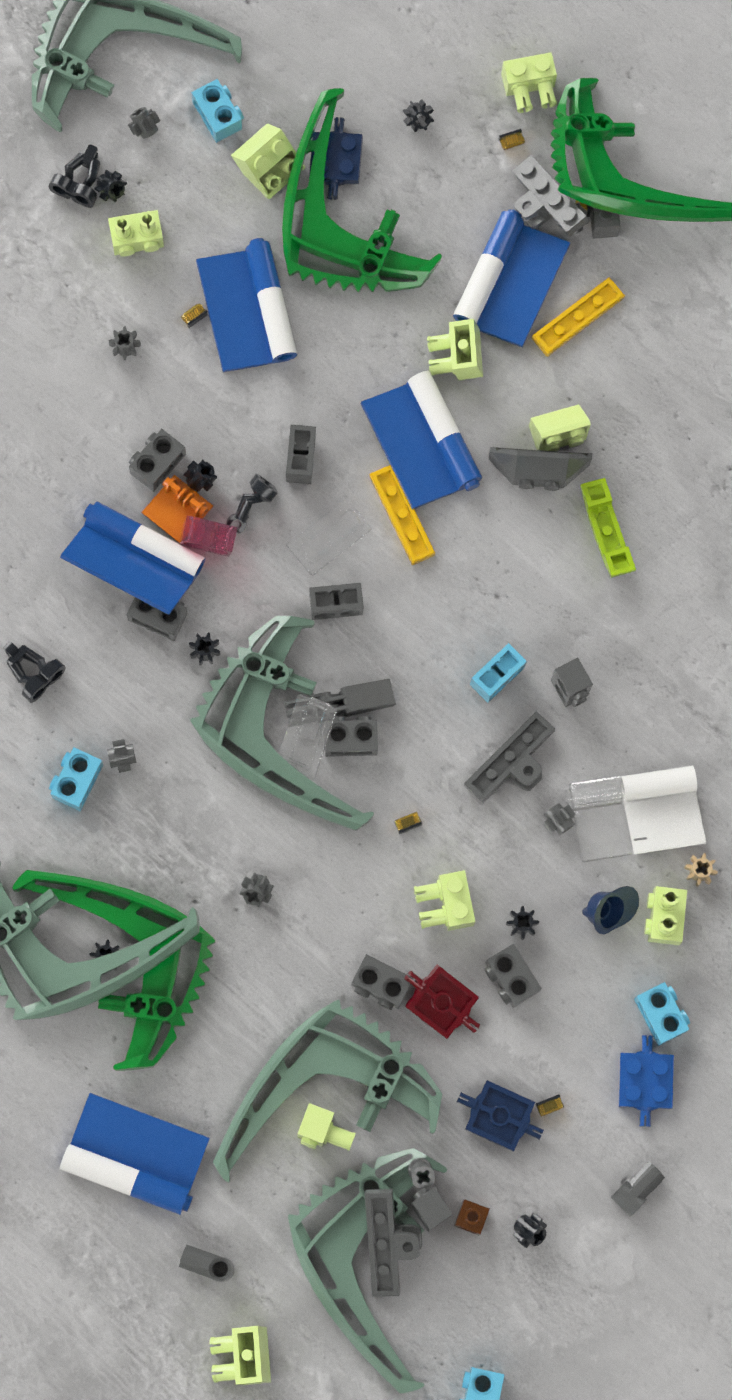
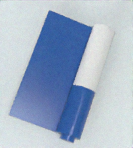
[453,209,570,348]
[360,371,482,510]

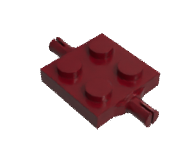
[404,964,480,1039]

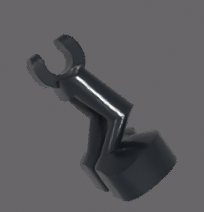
[48,144,101,208]
[226,473,278,534]
[3,641,66,703]

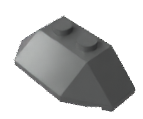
[489,447,592,491]

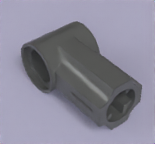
[611,1161,665,1217]
[179,1245,234,1282]

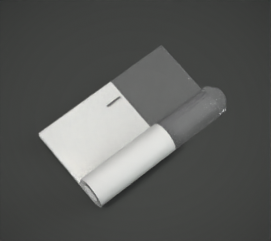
[565,765,706,862]

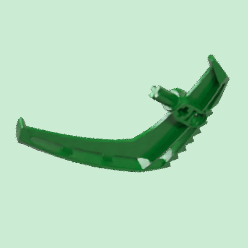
[550,78,732,222]
[282,88,442,293]
[12,870,216,1071]

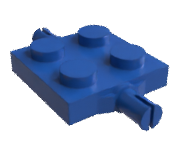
[619,1035,674,1127]

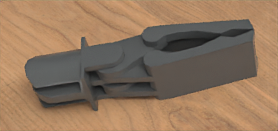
[284,679,396,727]

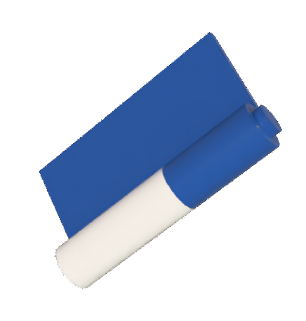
[196,238,297,372]
[60,501,206,615]
[60,1093,210,1215]

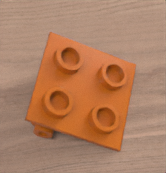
[141,475,213,544]

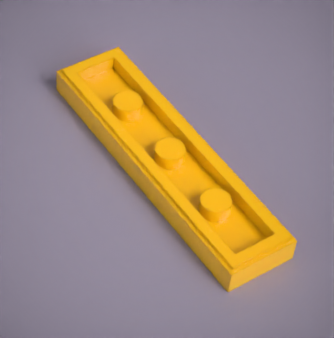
[531,277,625,357]
[369,465,436,566]

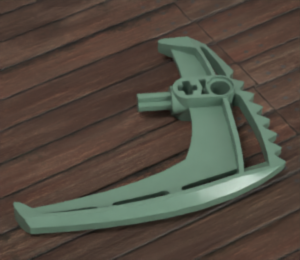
[32,0,242,132]
[190,616,374,831]
[0,861,200,1020]
[213,1000,442,1183]
[288,1148,447,1394]

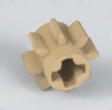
[684,853,718,887]

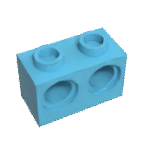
[191,79,244,143]
[470,643,527,703]
[49,747,103,812]
[634,982,690,1046]
[459,1367,505,1400]

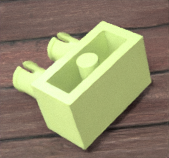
[501,52,557,113]
[108,210,164,256]
[427,319,483,380]
[414,870,475,931]
[644,886,687,945]
[297,1103,356,1151]
[209,1326,271,1385]

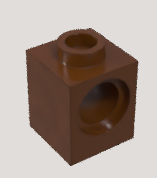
[454,1199,490,1236]

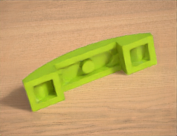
[580,478,636,578]

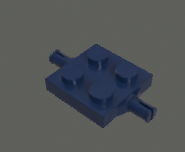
[309,117,363,200]
[457,1080,544,1152]

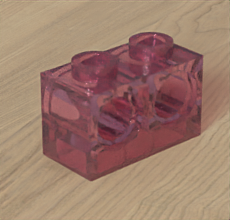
[179,515,238,557]

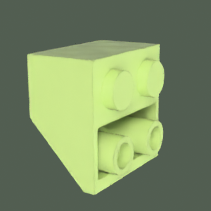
[231,124,306,199]
[529,405,591,451]

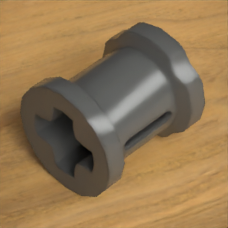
[408,1158,435,1189]

